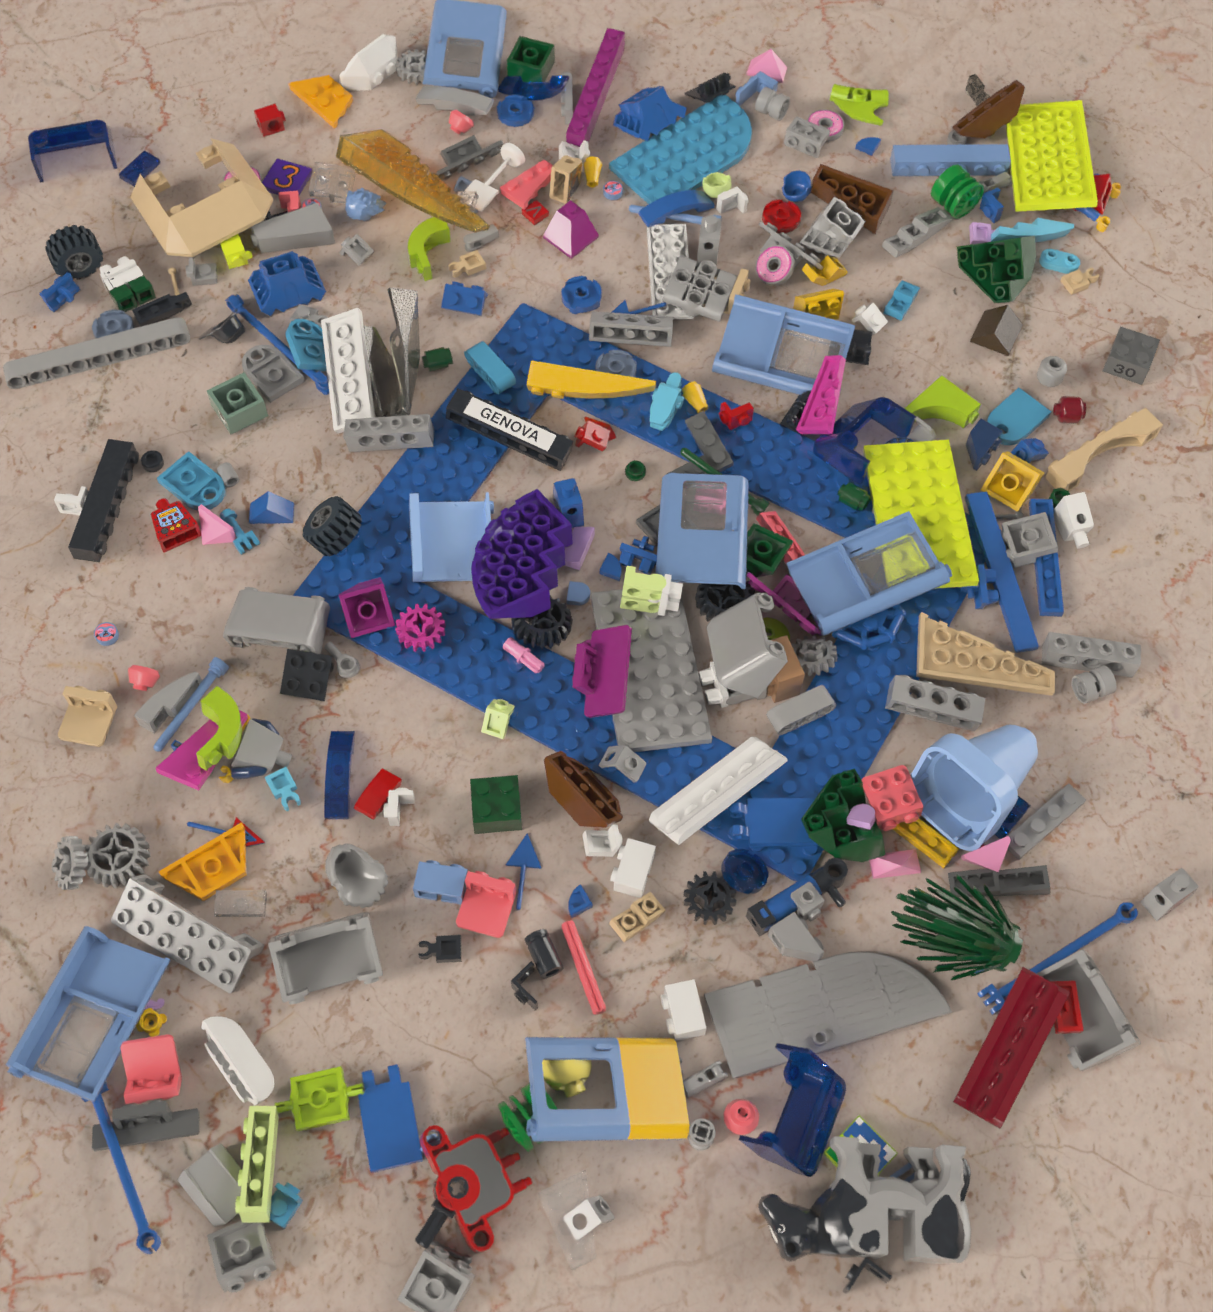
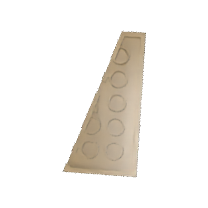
[916,612,1055,696]

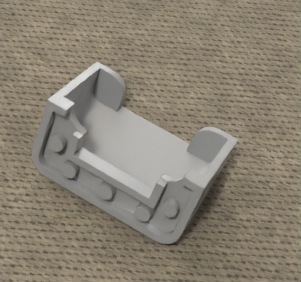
[223,587,330,654]
[707,593,788,698]
[268,912,383,1004]
[1037,949,1141,1071]

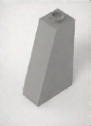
[250,203,335,253]

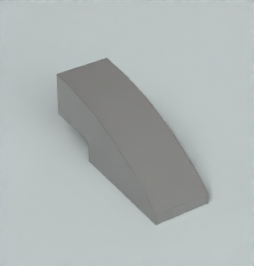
[134,672,202,734]

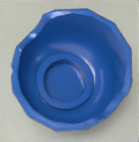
[782,170,812,202]

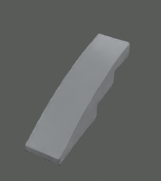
[415,86,494,115]
[882,207,953,258]

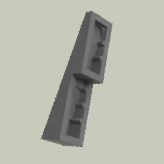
[948,865,1051,897]

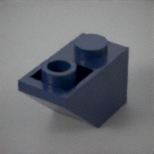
[966,419,1003,471]

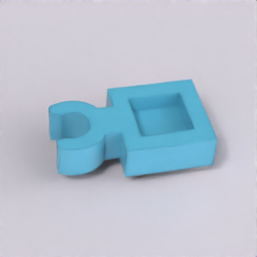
[265,767,301,811]

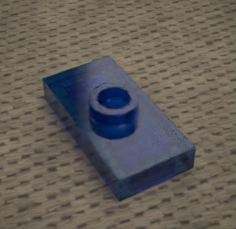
[119,150,160,187]

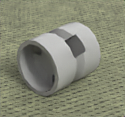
[755,87,790,121]
[1072,665,1117,704]

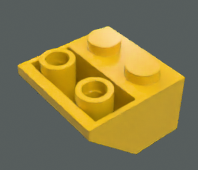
[793,288,844,320]

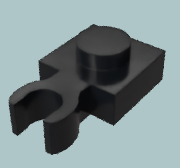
[418,935,462,963]

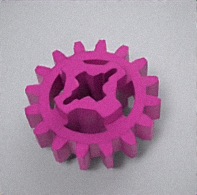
[395,604,445,652]

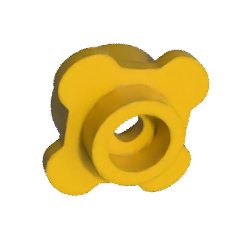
[136,1008,167,1037]

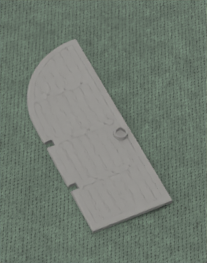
[704,952,952,1079]

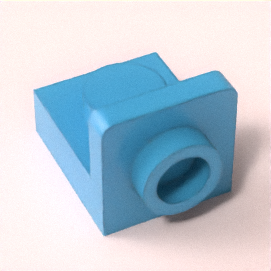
[270,1182,303,1229]

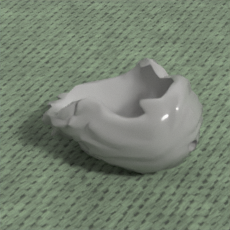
[326,844,388,908]

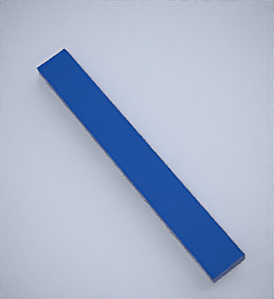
[964,491,1039,653]

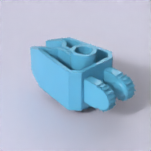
[650,372,684,431]

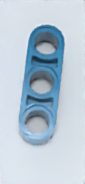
[464,341,516,394]

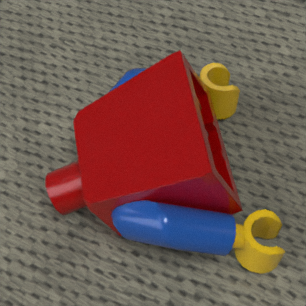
[1073,174,1121,232]

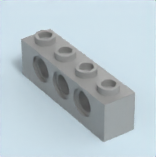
[589,311,673,347]
[343,414,434,452]
[1042,632,1141,677]
[885,675,985,732]

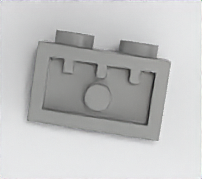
[784,116,831,158]

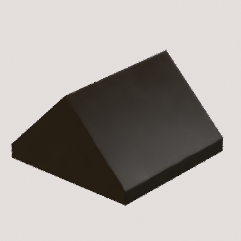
[970,305,1022,356]

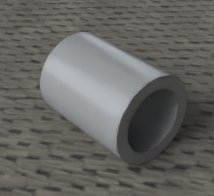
[217,462,239,487]

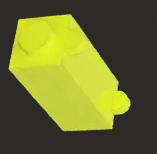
[219,234,253,269]

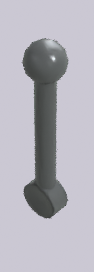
[995,511,1023,519]
[431,1240,472,1265]

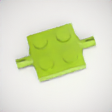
[274,1066,364,1131]

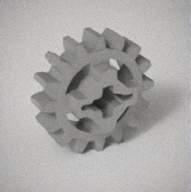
[396,49,427,85]
[791,635,837,676]
[52,836,88,890]

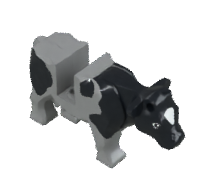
[758,1136,971,1264]

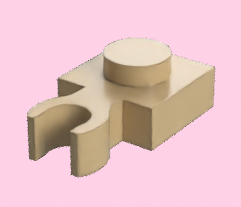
[449,250,486,278]
[1061,268,1099,295]

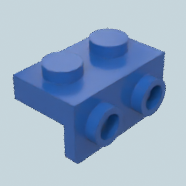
[441,282,488,316]

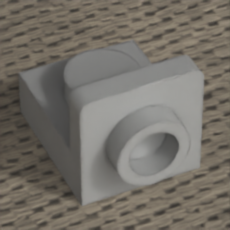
[340,234,374,266]
[186,257,217,286]

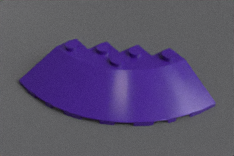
[471,489,573,619]

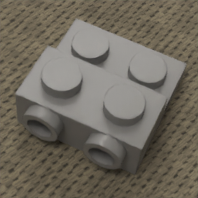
[1001,512,1058,568]
[207,1221,277,1292]
[398,1246,476,1312]

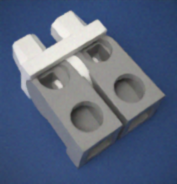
[699,662,767,708]

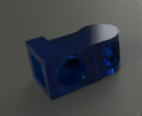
[994,796,1031,839]

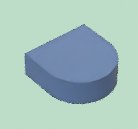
[567,581,590,605]

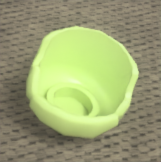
[702,172,732,199]

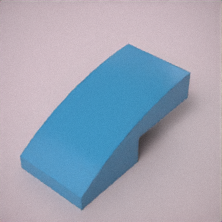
[883,280,920,321]

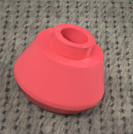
[449,109,474,135]
[128,665,160,692]
[724,1099,759,1135]

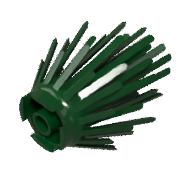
[891,874,1023,981]

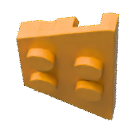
[289,75,353,129]
[158,822,247,901]

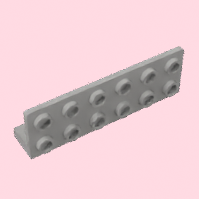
[111,874,265,993]

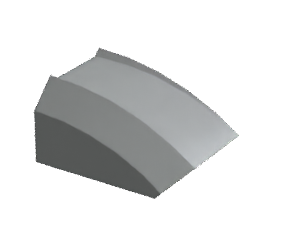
[177,1144,241,1226]

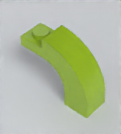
[408,214,451,281]
[196,686,242,771]

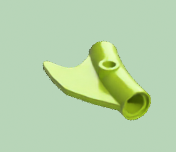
[830,84,889,126]

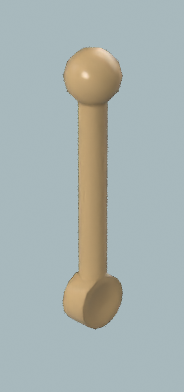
[168,267,179,296]

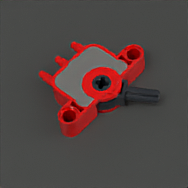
[415,1125,533,1252]

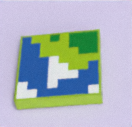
[823,1115,898,1175]

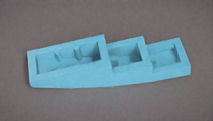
[991,218,1074,243]

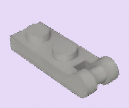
[561,72,573,124]

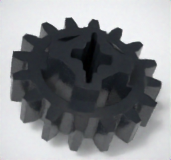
[683,871,737,925]

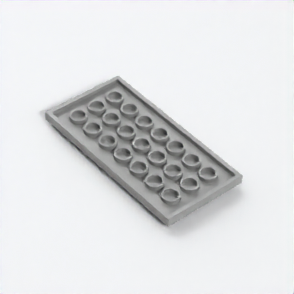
[591,589,712,752]

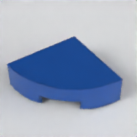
[855,137,881,156]
[599,553,622,581]
[568,884,593,918]

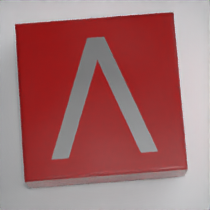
[522,200,549,225]

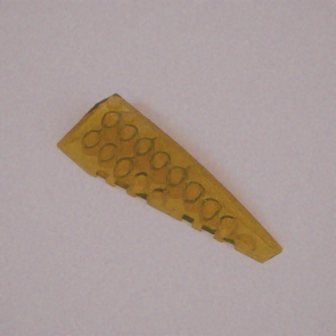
[336,129,490,233]

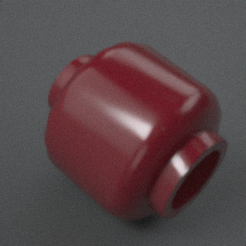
[1053,396,1086,424]

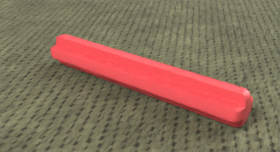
[562,920,606,1015]

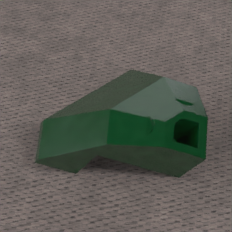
[956,236,1036,303]
[801,768,886,862]

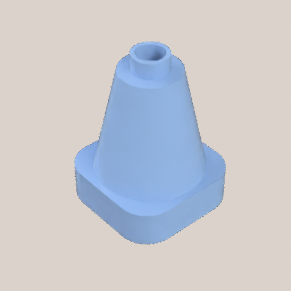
[910,725,1038,851]

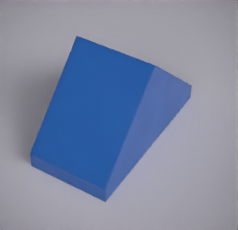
[249,491,294,524]

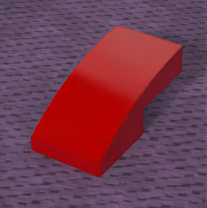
[354,768,402,820]

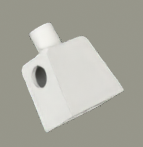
[1053,492,1094,549]

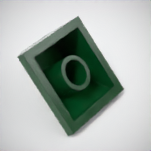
[746,523,793,577]

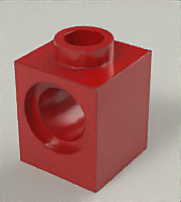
[254,104,286,137]

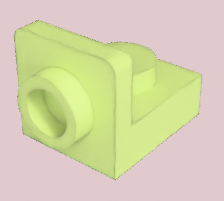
[481,699,515,739]

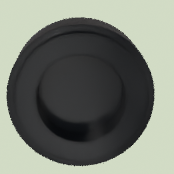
[141,451,164,472]

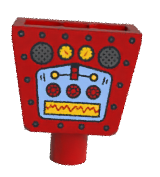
[151,498,202,553]

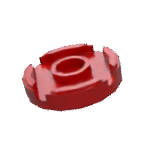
[762,199,801,233]

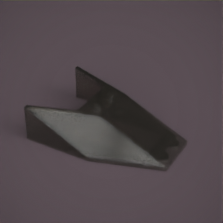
[364,287,420,417]

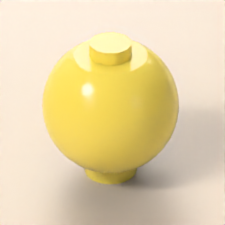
[542,1036,592,1098]

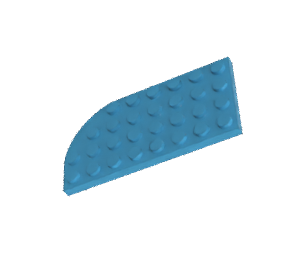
[609,94,752,204]

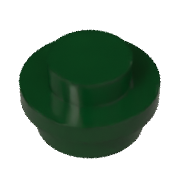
[625,460,646,481]

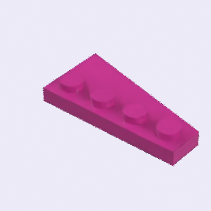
[796,355,846,434]
[156,710,248,791]

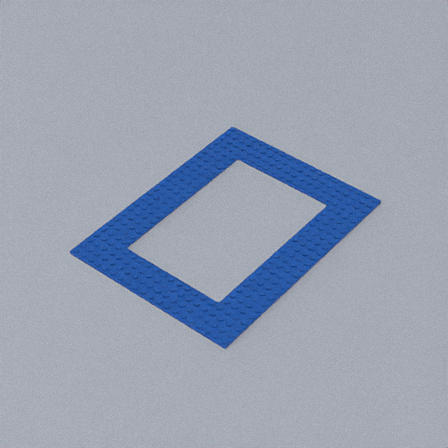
[293,303,1001,882]

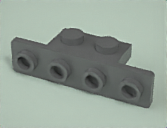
[434,135,504,181]
[92,1100,200,1151]

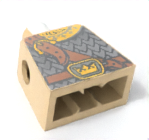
[549,155,583,204]

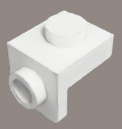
[559,140,590,162]
[716,186,748,214]
[851,303,888,335]
[384,788,415,826]
[582,825,622,857]

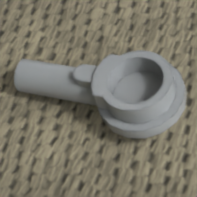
[325,642,360,678]

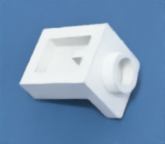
[54,486,89,515]

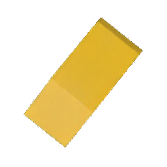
[802,255,848,286]

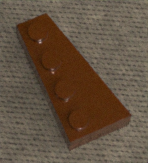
[811,164,893,235]

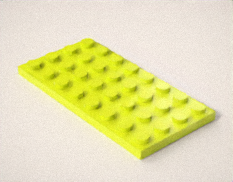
[1006,100,1097,212]
[863,440,979,589]

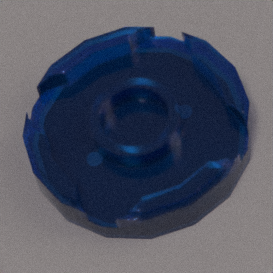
[721,849,769,894]

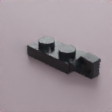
[132,292,192,327]

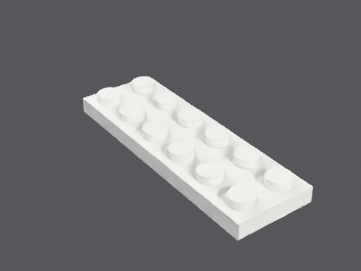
[321,308,375,434]

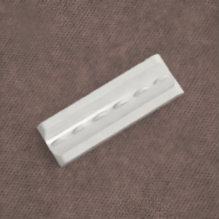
[647,224,694,319]
[649,737,788,845]

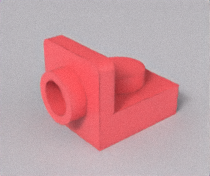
[279,191,301,213]

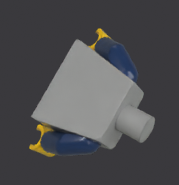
[218,715,292,783]

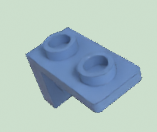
[736,71,778,106]

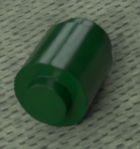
[421,347,453,372]
[837,482,871,512]

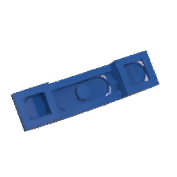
[638,190,715,227]

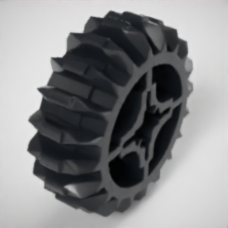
[695,581,755,622]
[511,595,573,649]

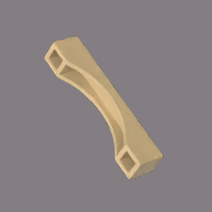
[1045,408,1163,491]

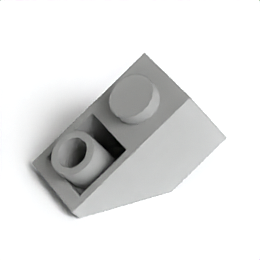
[768,912,824,962]

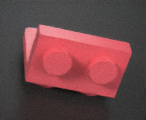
[862,765,924,831]
[456,871,516,938]
[120,1034,182,1104]

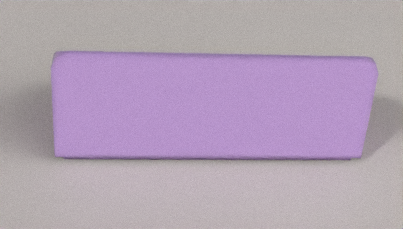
[565,527,595,570]

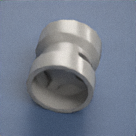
[688,1118,715,1151]

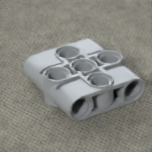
[662,256,738,322]

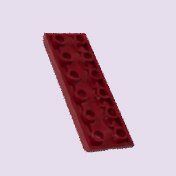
[953,967,1070,1129]

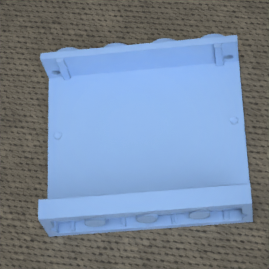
[409,492,494,582]

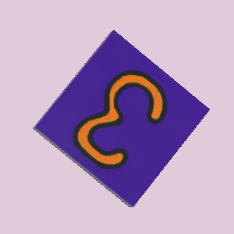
[262,158,313,195]

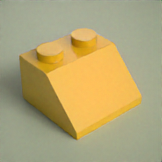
[981,451,1045,511]

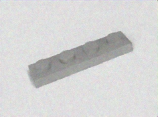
[1008,784,1086,860]

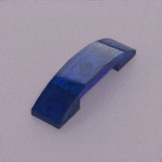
[498,75,570,101]
[324,731,355,819]

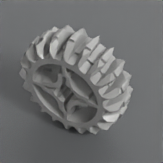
[85,823,151,888]

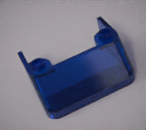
[28,120,118,183]
[813,397,916,485]
[738,1043,846,1177]

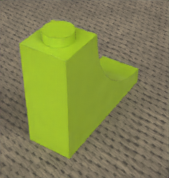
[898,375,981,429]

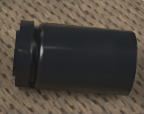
[524,929,564,979]

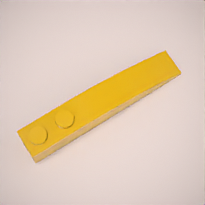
[527,361,656,399]

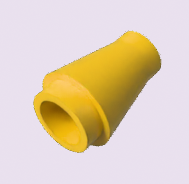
[583,156,602,187]
[682,381,709,413]

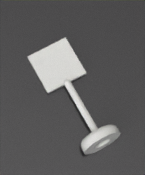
[458,143,525,212]

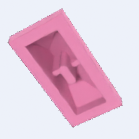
[747,49,787,83]
[198,504,237,545]
[961,836,1011,872]
[869,849,921,879]

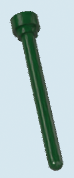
[680,448,770,516]

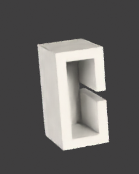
[610,838,656,898]
[661,979,706,1041]

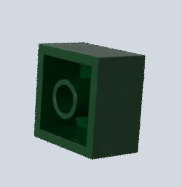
[506,36,555,87]
[470,775,522,834]

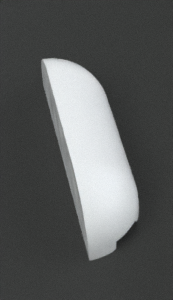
[201,1016,274,1106]

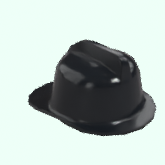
[199,309,245,344]

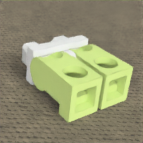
[620,566,683,616]

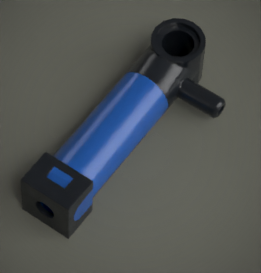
[746,858,848,937]

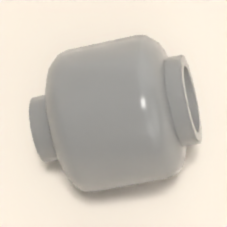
[1037,356,1067,387]

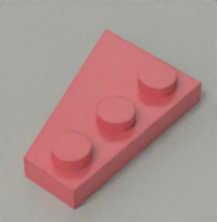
[500,160,553,210]

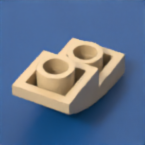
[609,892,666,942]

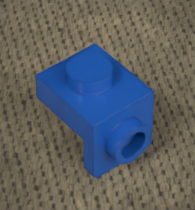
[979,187,1004,223]
[1011,438,1049,463]

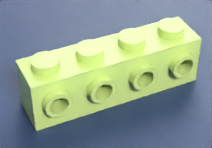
[235,1106,279,1223]

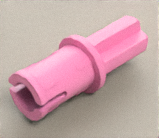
[503,637,544,673]

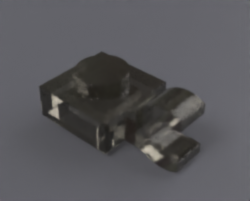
[965,74,990,106]

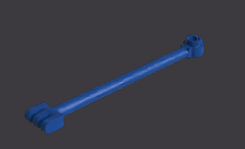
[225,294,329,395]
[977,902,1138,1015]
[79,1082,161,1254]

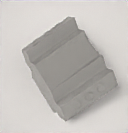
[799,197,865,259]

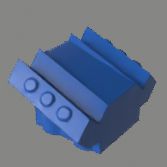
[613,86,687,141]
[248,251,326,316]

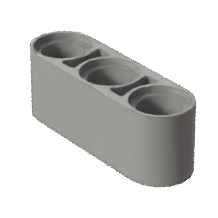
[766,685,836,735]

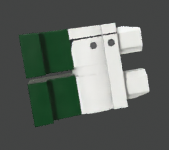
[100,256,156,312]

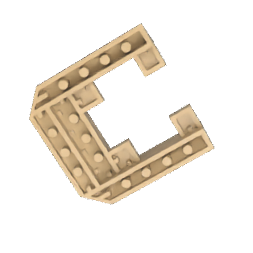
[130,138,273,257]

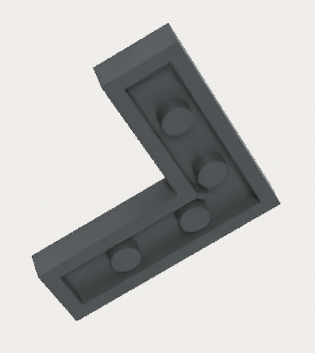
[667,411,734,491]

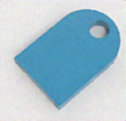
[286,319,327,371]
[987,388,1052,445]
[157,451,226,511]

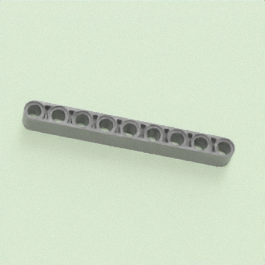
[3,318,190,389]

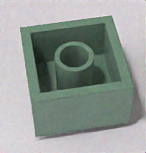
[207,372,268,435]

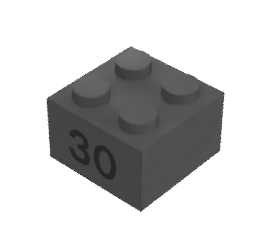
[1102,326,1160,385]

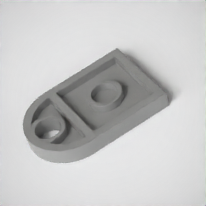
[242,345,305,403]

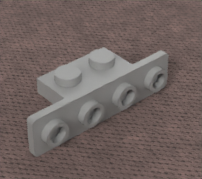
[758,221,823,270]

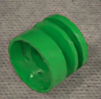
[930,164,984,219]
[498,1082,558,1152]

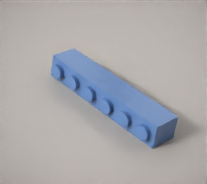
[890,144,1011,176]

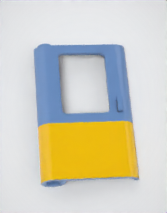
[525,1037,689,1142]

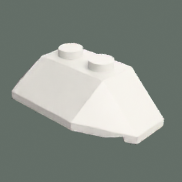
[340,34,397,91]

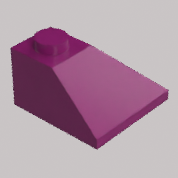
[543,200,599,259]
[339,577,395,638]

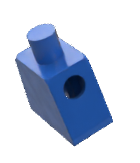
[553,478,584,529]

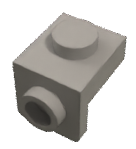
[790,882,825,921]

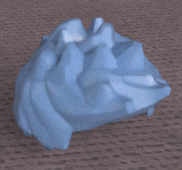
[345,188,386,221]

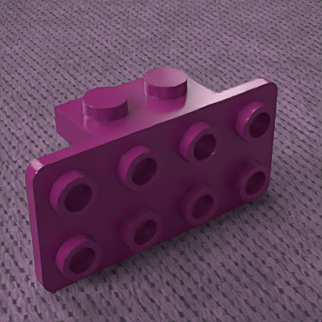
[746,572,823,636]
[572,625,632,718]

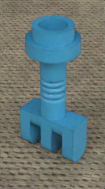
[219,508,260,555]

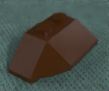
[952,80,1025,139]
[544,751,623,828]

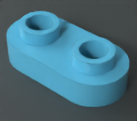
[1039,249,1080,274]

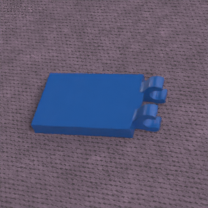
[730,798,819,847]
[358,1064,423,1173]

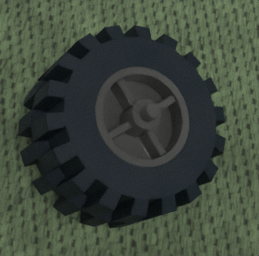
[45,225,103,280]
[302,496,362,556]

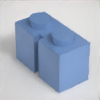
[413,860,468,905]

